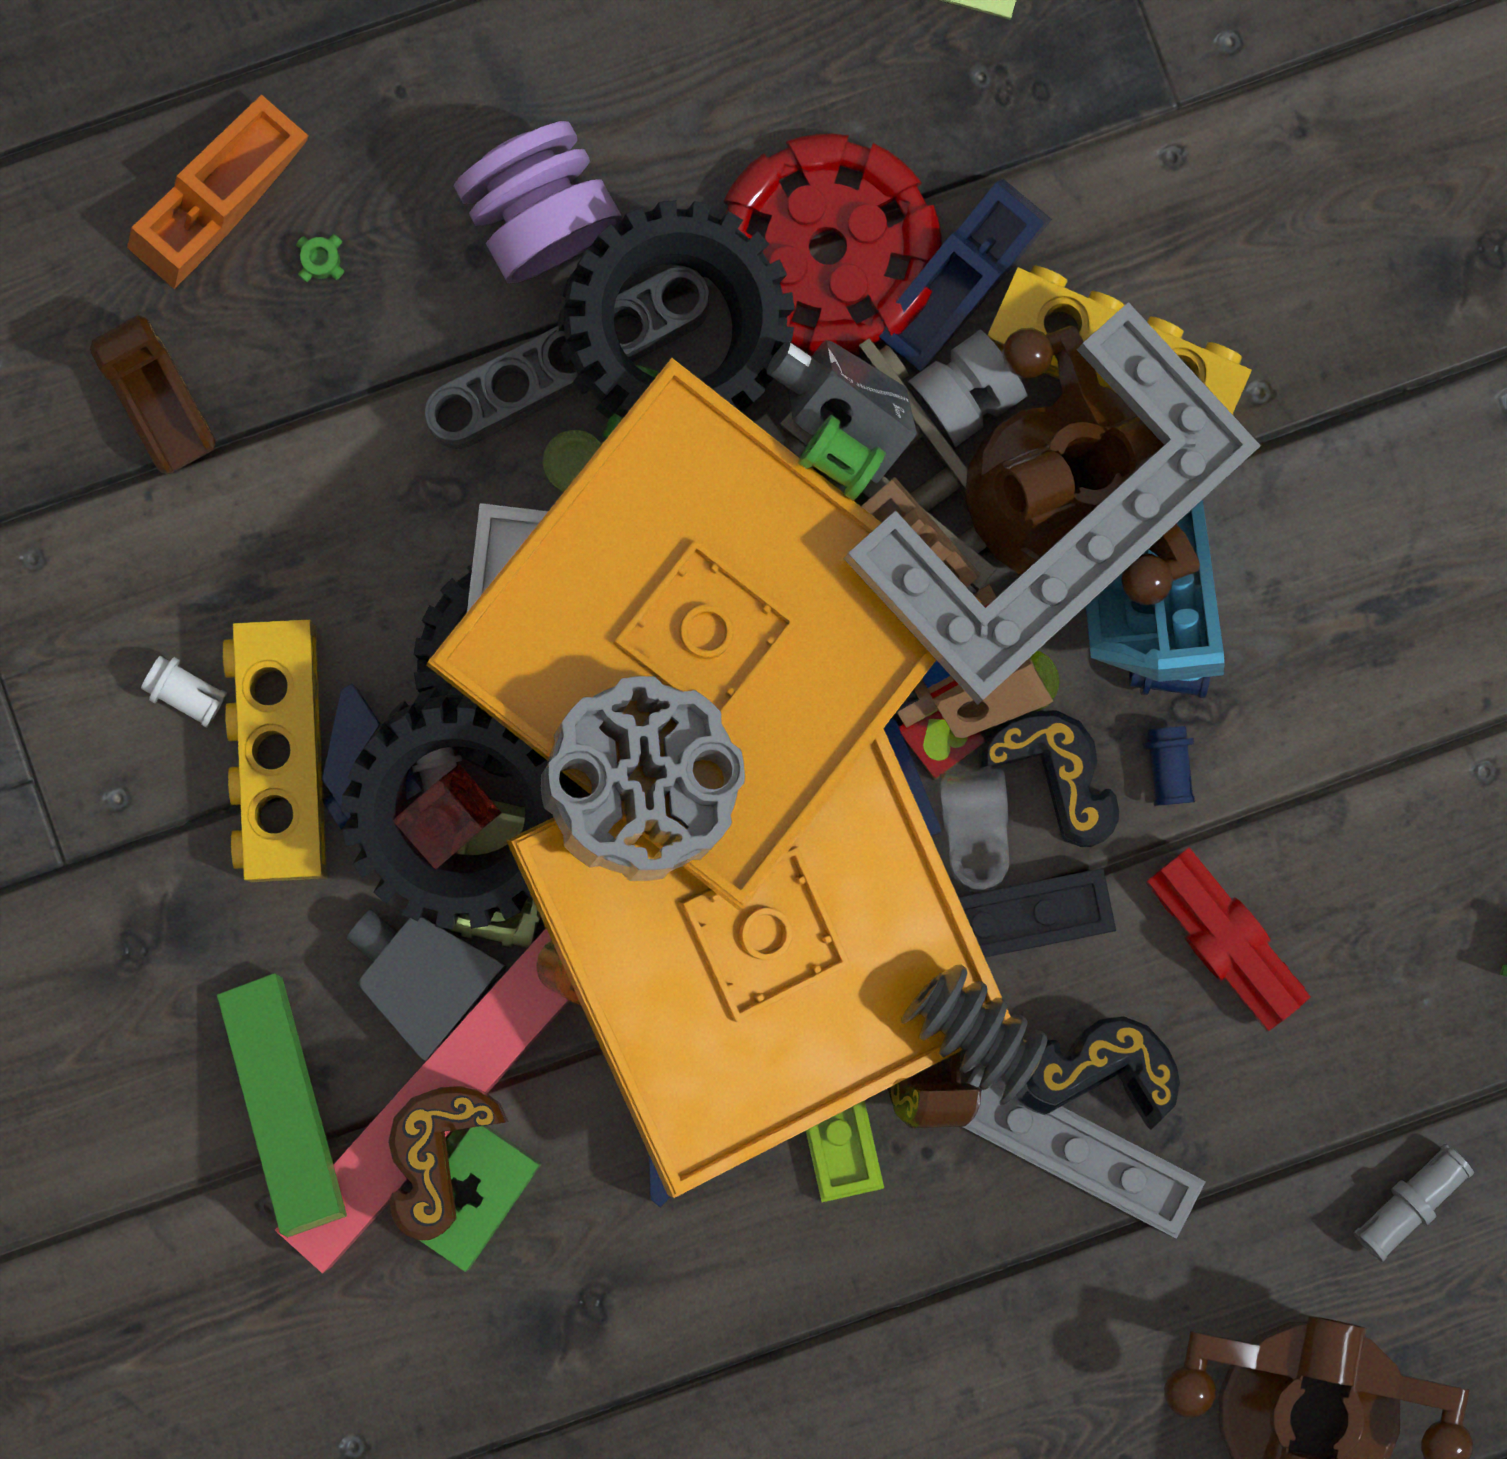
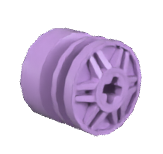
[454,121,622,283]

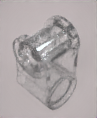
[939,768,1009,893]

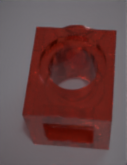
[393,764,501,870]

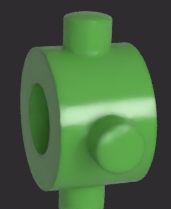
[296,234,344,282]

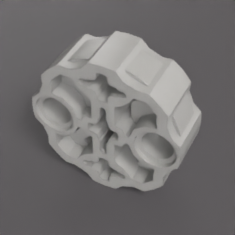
[541,676,745,881]

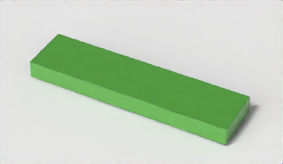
[217,973,347,1238]

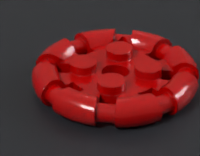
[723,133,942,356]

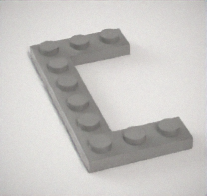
[844,302,1261,705]

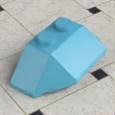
[1086,500,1225,682]

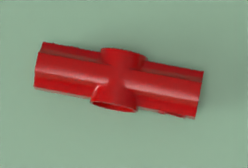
[1146,847,1311,1032]

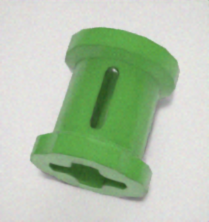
[798,415,886,501]

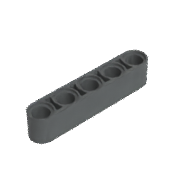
[424,266,710,449]

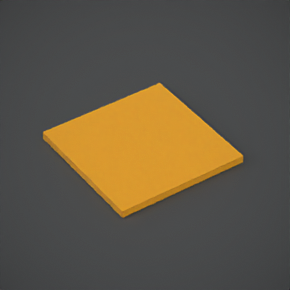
[427,358,982,911]
[506,728,1011,1198]

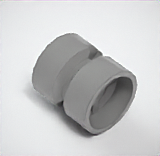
[907,330,1027,448]

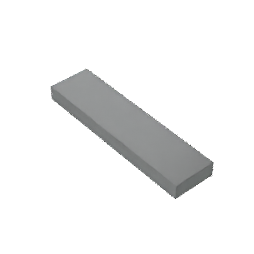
[963,1064,1206,1239]

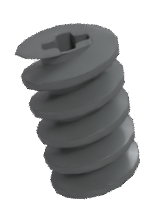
[901,964,1048,1105]

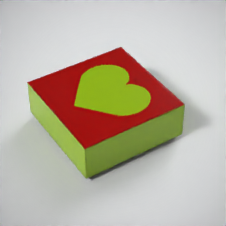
[899,710,986,781]

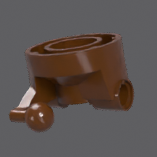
[965,325,1200,605]
[1164,1316,1473,1459]

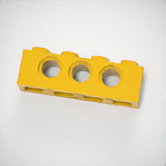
[987,265,1252,415]
[223,619,327,882]

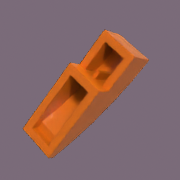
[127,94,309,289]

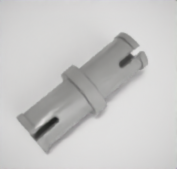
[1353,1144,1474,1262]

